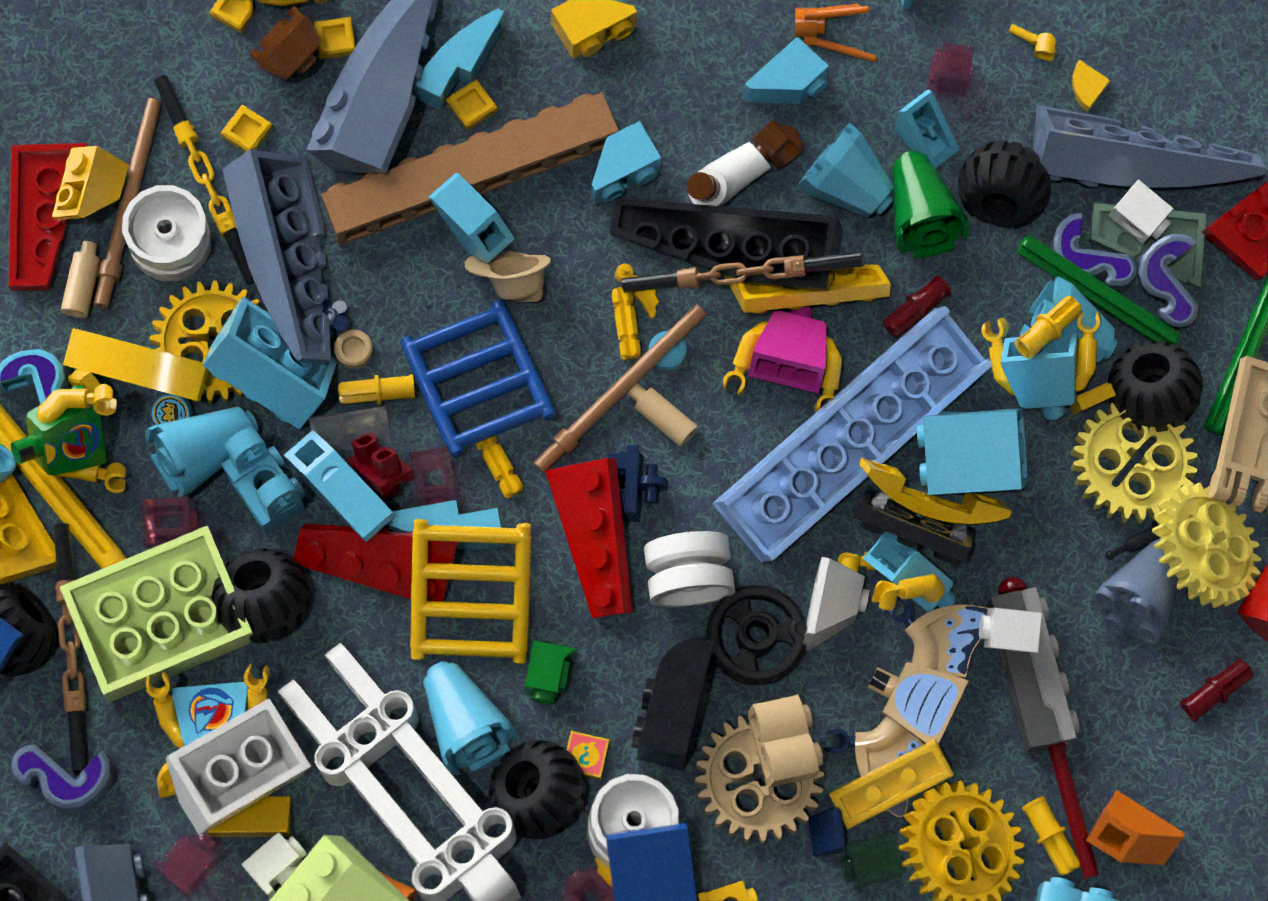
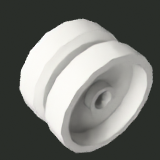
[122,185,212,281]
[644,531,735,607]
[586,774,678,868]

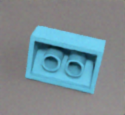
[203,297,338,429]

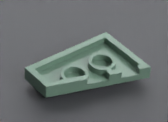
[1089,203,1206,289]

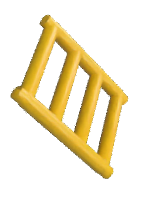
[410,519,531,664]

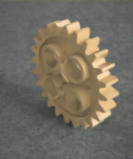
[695,716,824,844]

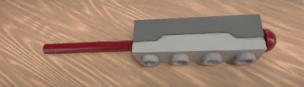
[986,577,1099,880]

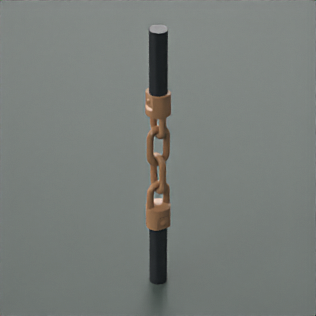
[622,251,863,293]
[53,523,88,772]

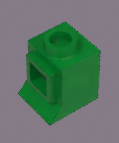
[525,641,577,705]

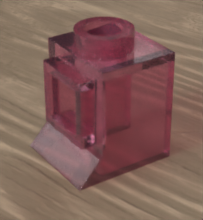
[926,42,974,97]
[410,447,456,507]
[141,497,198,548]
[151,833,221,897]

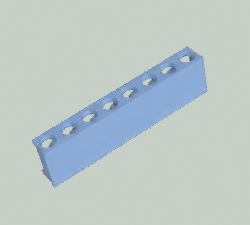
[712,306,992,563]

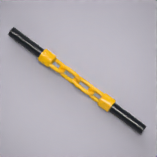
[154,75,255,285]

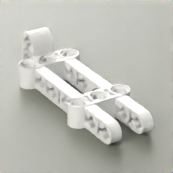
[277,643,521,901]

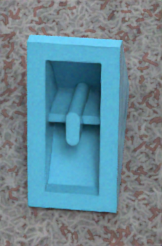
[894,89,960,169]

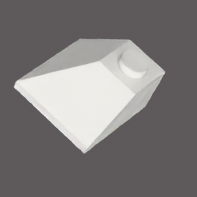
[803,557,870,651]

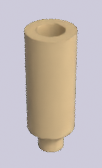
[60,241,101,318]
[628,383,699,448]

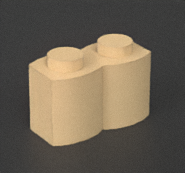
[748,695,823,788]

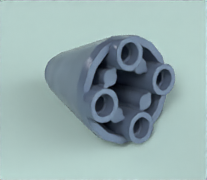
[1094,537,1178,644]

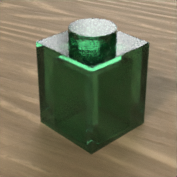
[840,832,905,890]

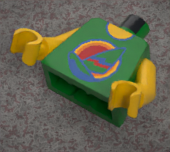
[11,384,126,493]

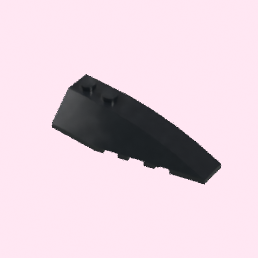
[610,197,843,291]

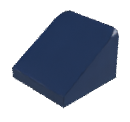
[808,808,846,856]

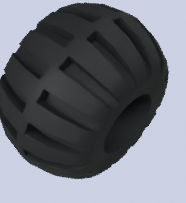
[958,140,1051,229]
[1107,340,1203,432]
[212,548,310,644]
[0,581,58,677]
[489,741,586,840]

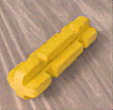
[612,287,641,360]
[476,436,523,499]

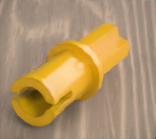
[1014,296,1082,359]
[338,374,415,405]
[1022,796,1080,875]

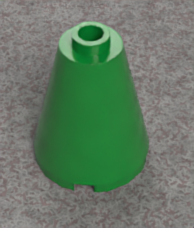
[892,151,970,259]

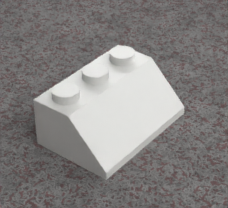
[166,698,311,836]

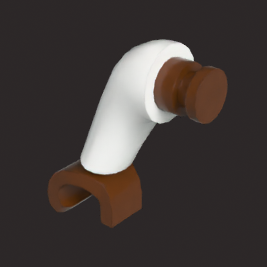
[686,120,804,206]

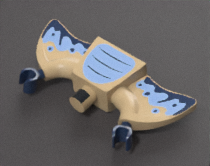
[824,596,988,817]

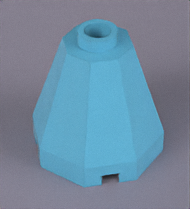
[797,123,894,218]
[1020,277,1117,364]

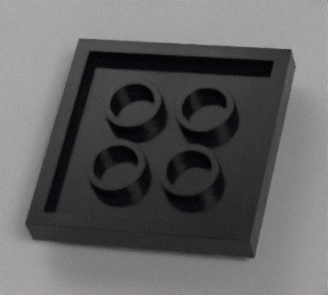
[853,485,976,564]

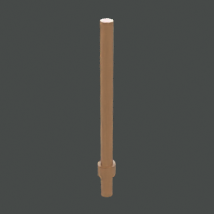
[93,98,162,309]
[533,304,706,474]

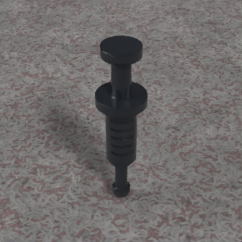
[1105,520,1160,560]

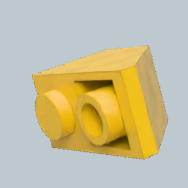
[551,0,637,59]
[52,146,129,220]

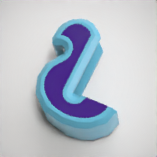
[0,349,69,405]

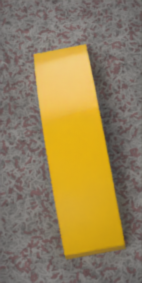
[63,328,209,402]
[859,457,1012,524]

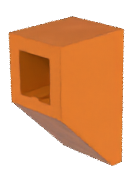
[1086,790,1185,865]

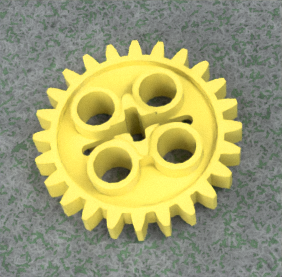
[1071,403,1197,524]
[1152,483,1261,608]

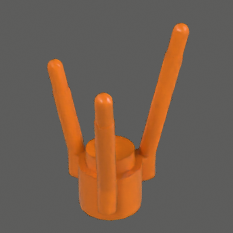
[795,4,877,62]

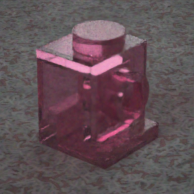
[562,866,614,901]

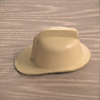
[465,250,551,302]

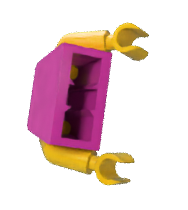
[723,306,842,413]

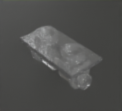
[309,406,391,450]

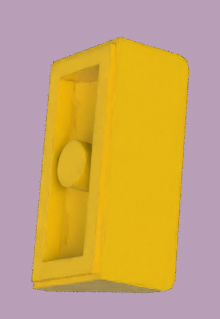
[207,796,291,837]

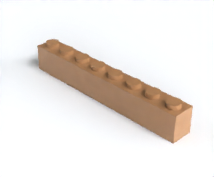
[321,92,619,246]

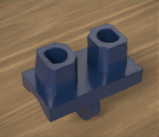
[607,445,668,522]

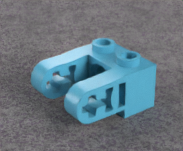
[221,427,306,535]

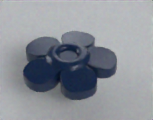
[322,299,350,339]

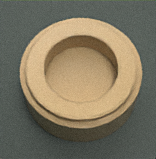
[334,330,373,369]

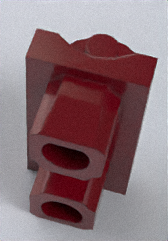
[345,432,416,500]

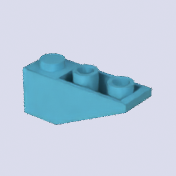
[284,430,395,542]

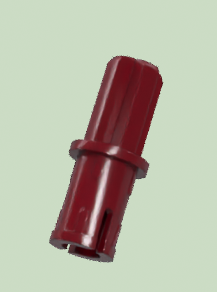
[883,276,952,338]
[1180,659,1254,722]

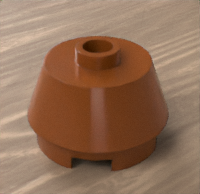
[249,6,323,81]

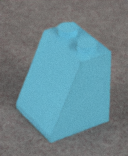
[917,408,1028,495]

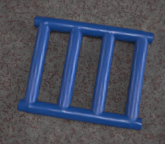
[400,299,557,458]

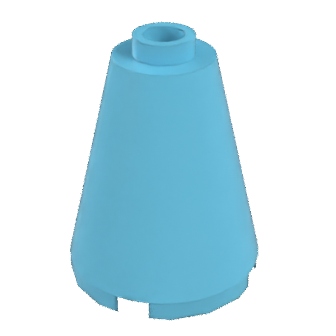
[145,406,258,498]
[423,661,518,775]

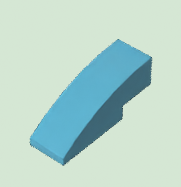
[413,9,505,110]
[383,500,504,550]

